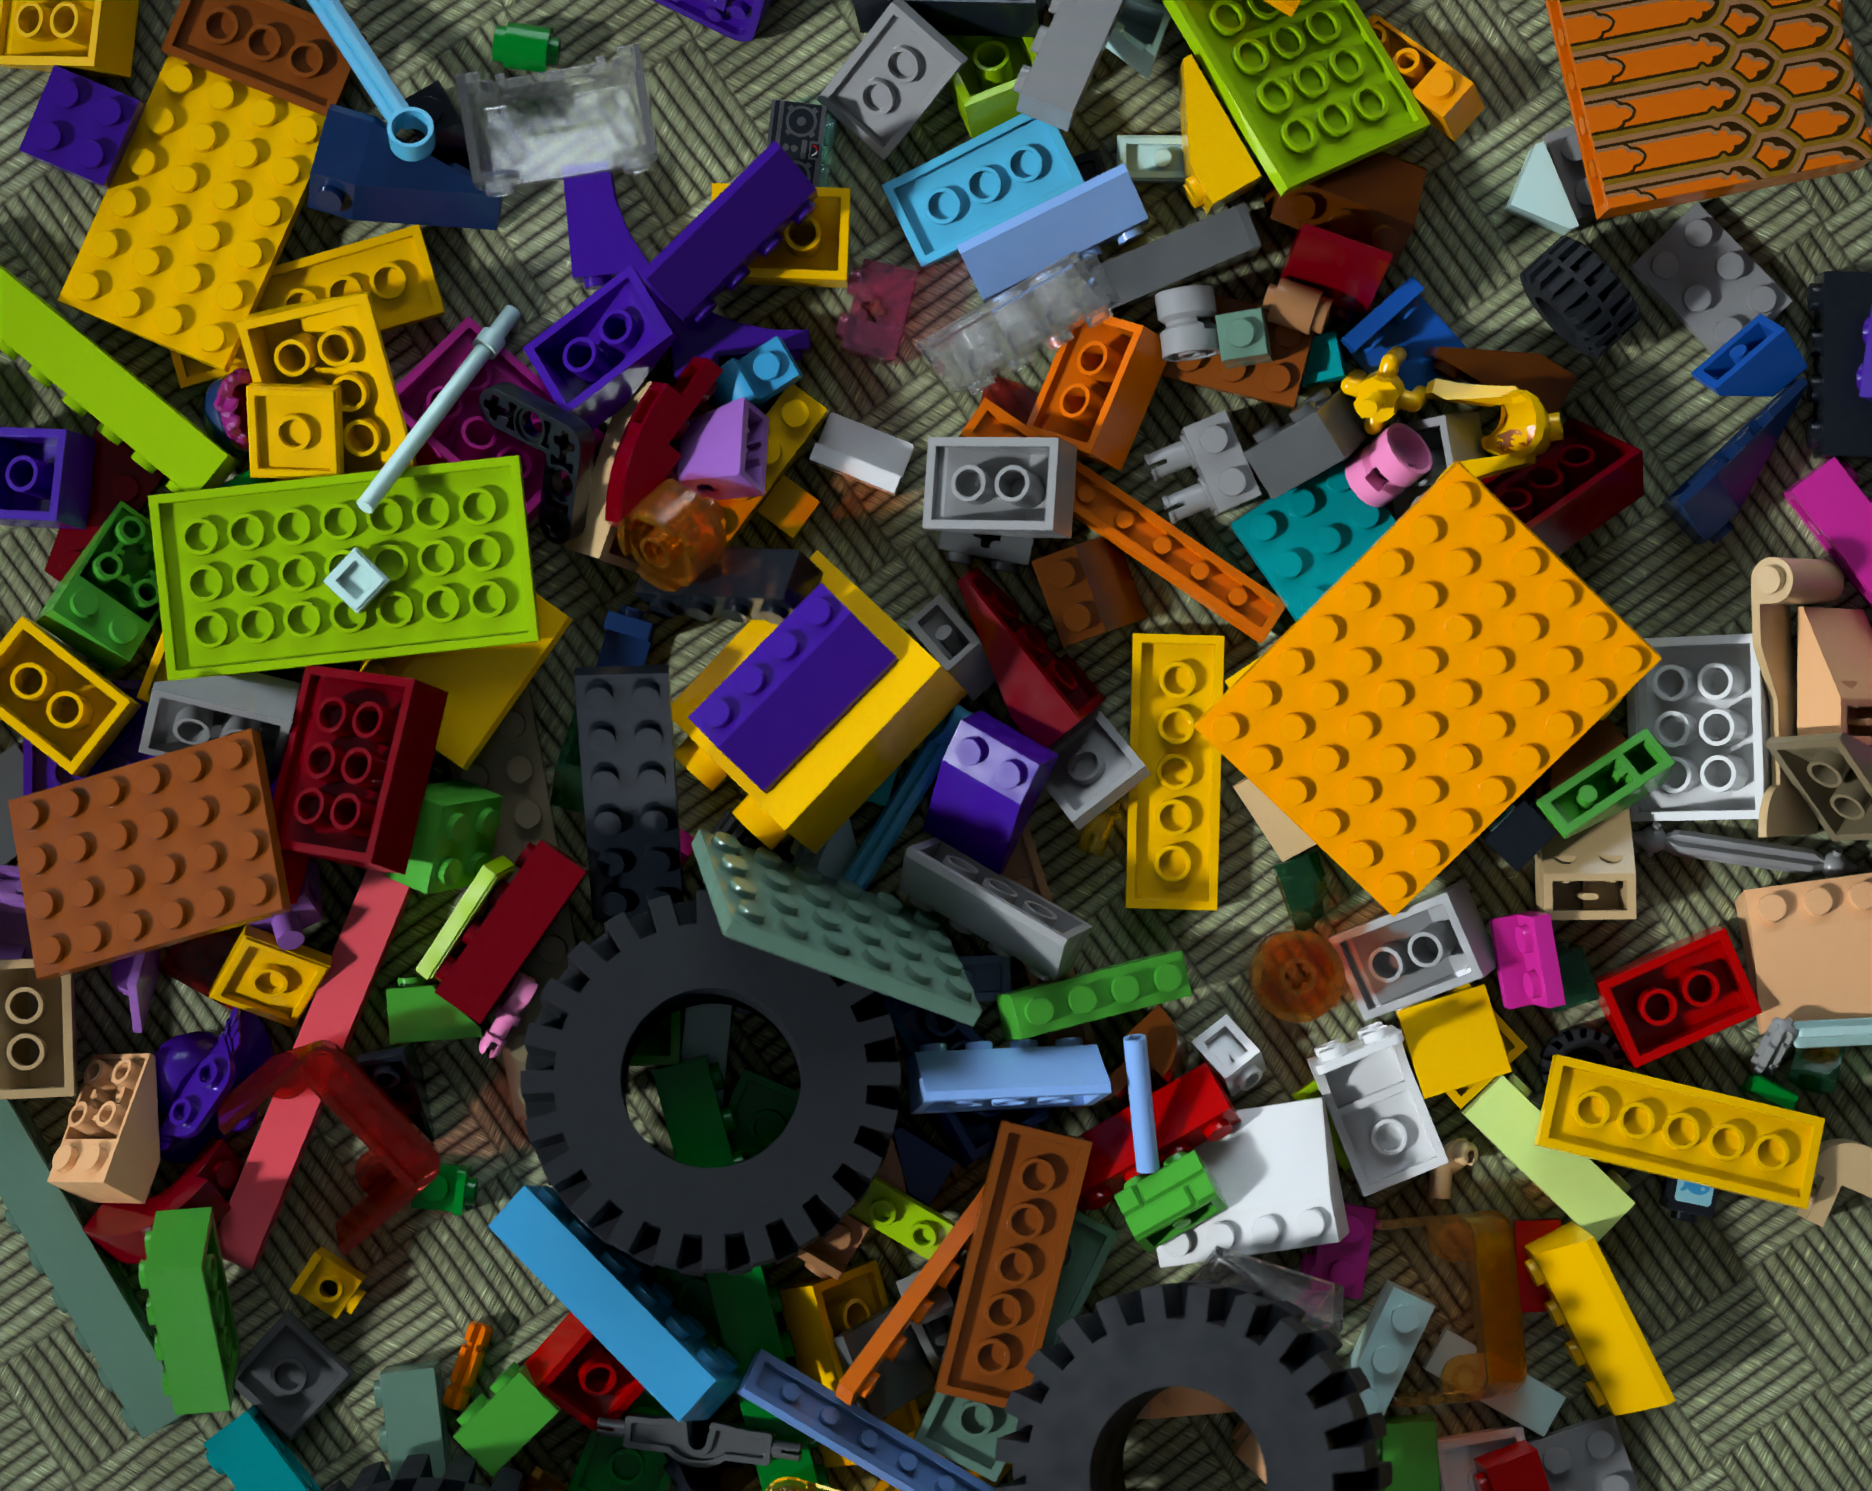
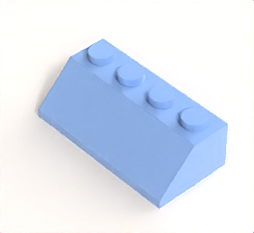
[956,163,1149,306]
[907,1037,1111,1114]

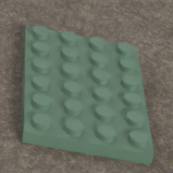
[691,829,982,1026]

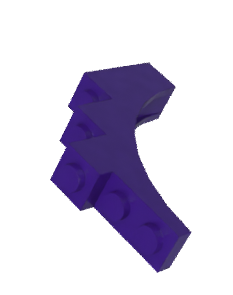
[562,164,812,381]

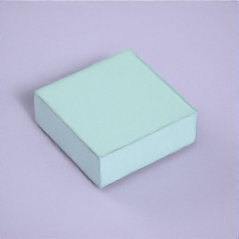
[323,547,391,614]

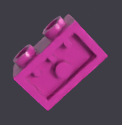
[1489,910,1566,1009]
[1300,1202,1377,1300]

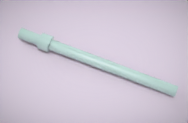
[357,305,521,514]

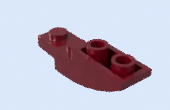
[605,357,723,530]

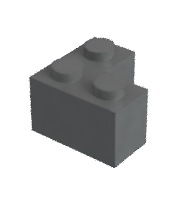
[1243,386,1370,500]

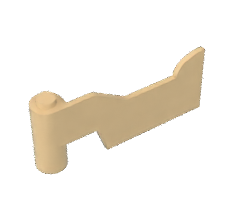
[1751,557,1844,837]

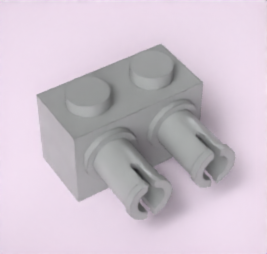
[1143,410,1262,525]

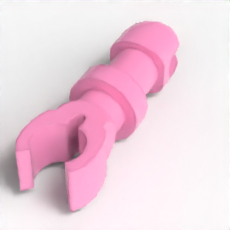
[479,971,538,1058]

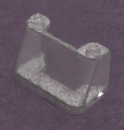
[455,43,659,197]

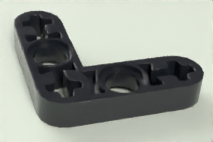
[479,381,595,544]

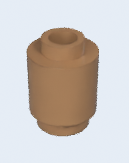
[1262,277,1334,335]

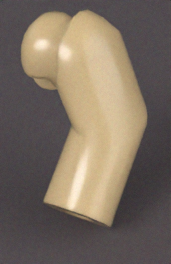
[1428,1138,1479,1199]

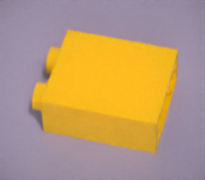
[672,550,968,854]

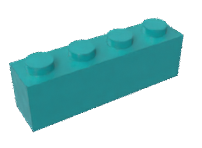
[203,1405,322,1491]

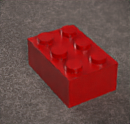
[1589,925,1763,1068]

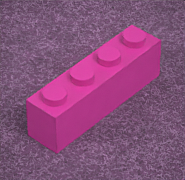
[1781,457,1872,610]

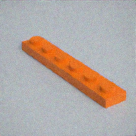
[835,1185,985,1406]

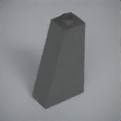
[1081,202,1262,315]

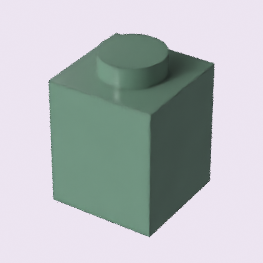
[1215,308,1273,369]

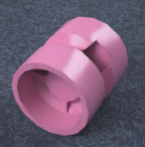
[1344,423,1433,508]

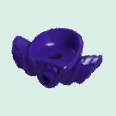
[153,1007,274,1163]

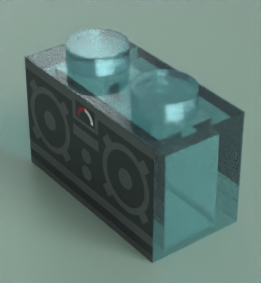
[767,99,836,187]

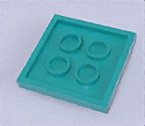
[1231,455,1396,622]

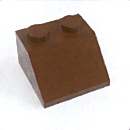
[1030,537,1147,649]

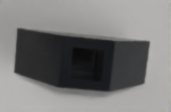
[358,1042,435,1149]

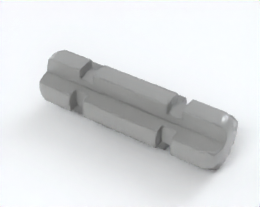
[1750,1016,1797,1078]

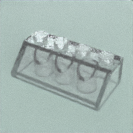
[916,251,1121,395]

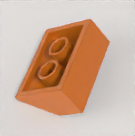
[1026,306,1167,471]

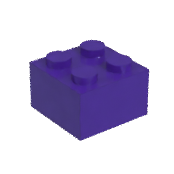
[19,65,146,190]
[0,427,96,530]

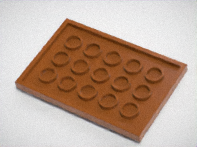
[8,728,292,981]

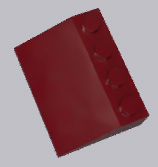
[273,665,449,875]

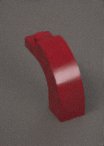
[82,1137,244,1263]

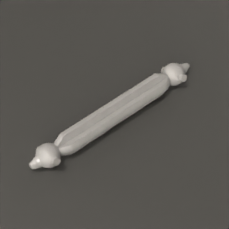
[1632,822,1857,879]

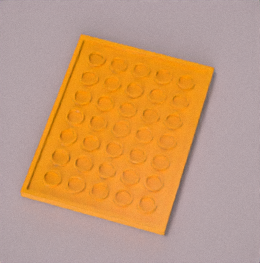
[1194,460,1662,917]

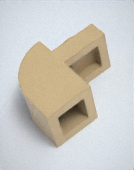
[1797,1138,1872,1227]

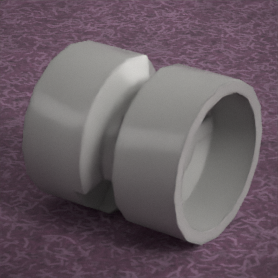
[1155,285,1220,362]

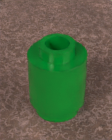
[492,22,561,74]

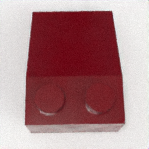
[1276,223,1393,323]

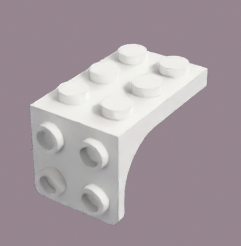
[1306,1021,1449,1197]

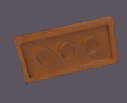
[160,0,367,116]

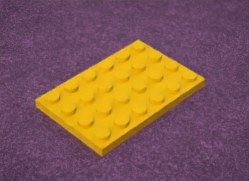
[57,56,326,373]

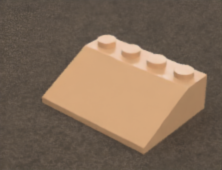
[1735,872,1872,1035]

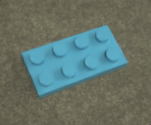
[881,113,1085,269]

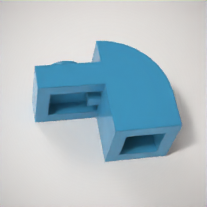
[712,336,804,414]

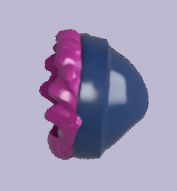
[202,368,253,457]

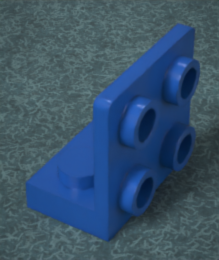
[1339,275,1466,391]

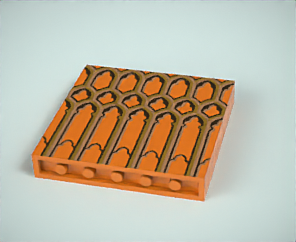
[1545,0,1872,220]

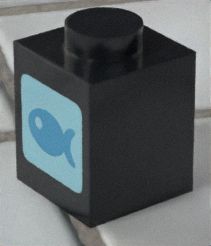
[1479,797,1557,872]
[1659,1176,1718,1223]

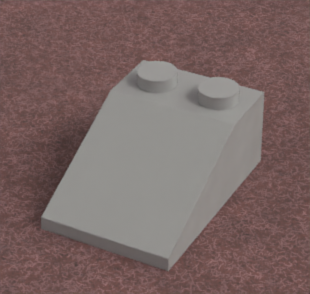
[922,437,1077,538]
[138,672,301,784]
[1328,880,1497,1021]

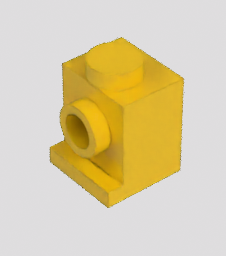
[289,1246,367,1320]

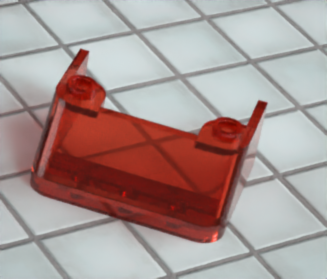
[218,1040,440,1256]

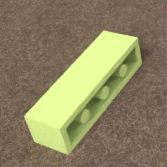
[1459,1073,1635,1243]

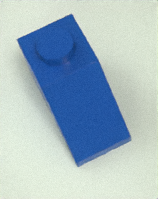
[1691,313,1808,397]

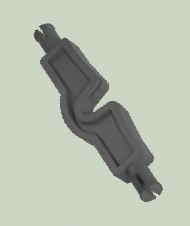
[596,1412,803,1468]

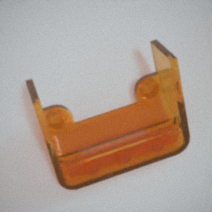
[1374,1210,1527,1408]

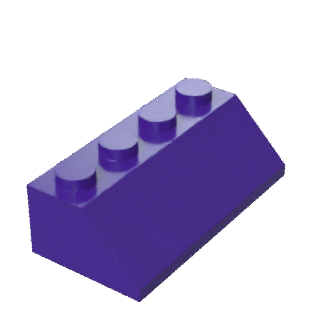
[640,140,818,326]
[688,583,899,794]

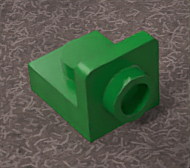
[411,1160,478,1216]

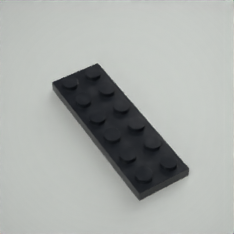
[574,665,684,920]

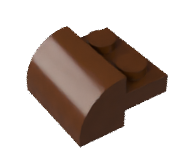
[1109,1005,1189,1106]

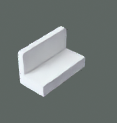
[809,413,914,496]

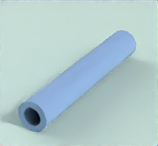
[1123,1034,1160,1174]

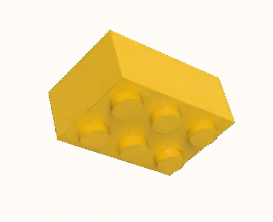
[0,616,142,778]

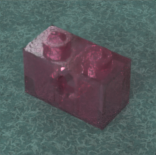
[835,258,918,366]

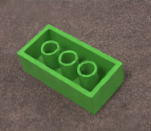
[139,1207,241,1415]

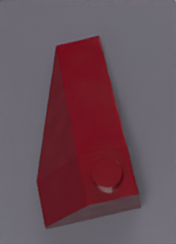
[957,567,1106,748]

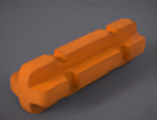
[442,1321,493,1411]

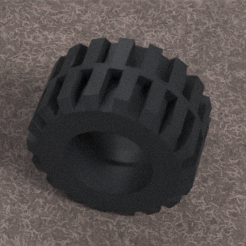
[1520,235,1641,359]

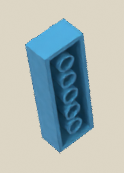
[488,1185,743,1422]

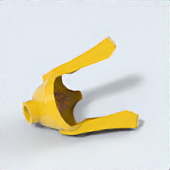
[1424,378,1564,481]

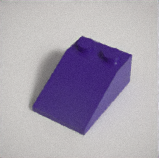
[523,265,677,430]
[923,710,1059,875]

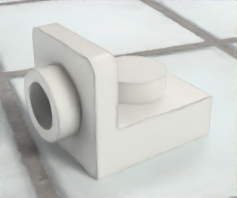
[1191,1014,1266,1096]

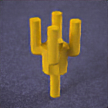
[1341,346,1429,435]

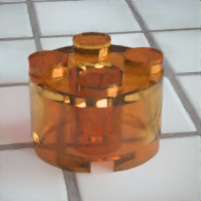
[617,478,726,592]
[1248,928,1345,1023]

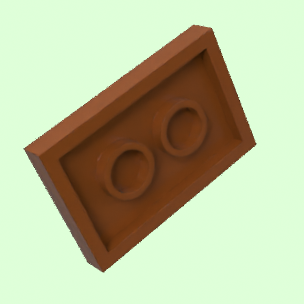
[1161,294,1316,409]

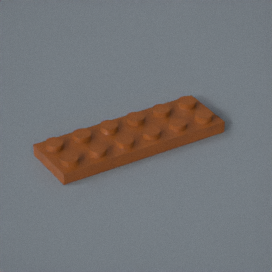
[935,1119,1093,1408]

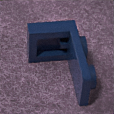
[596,605,657,667]

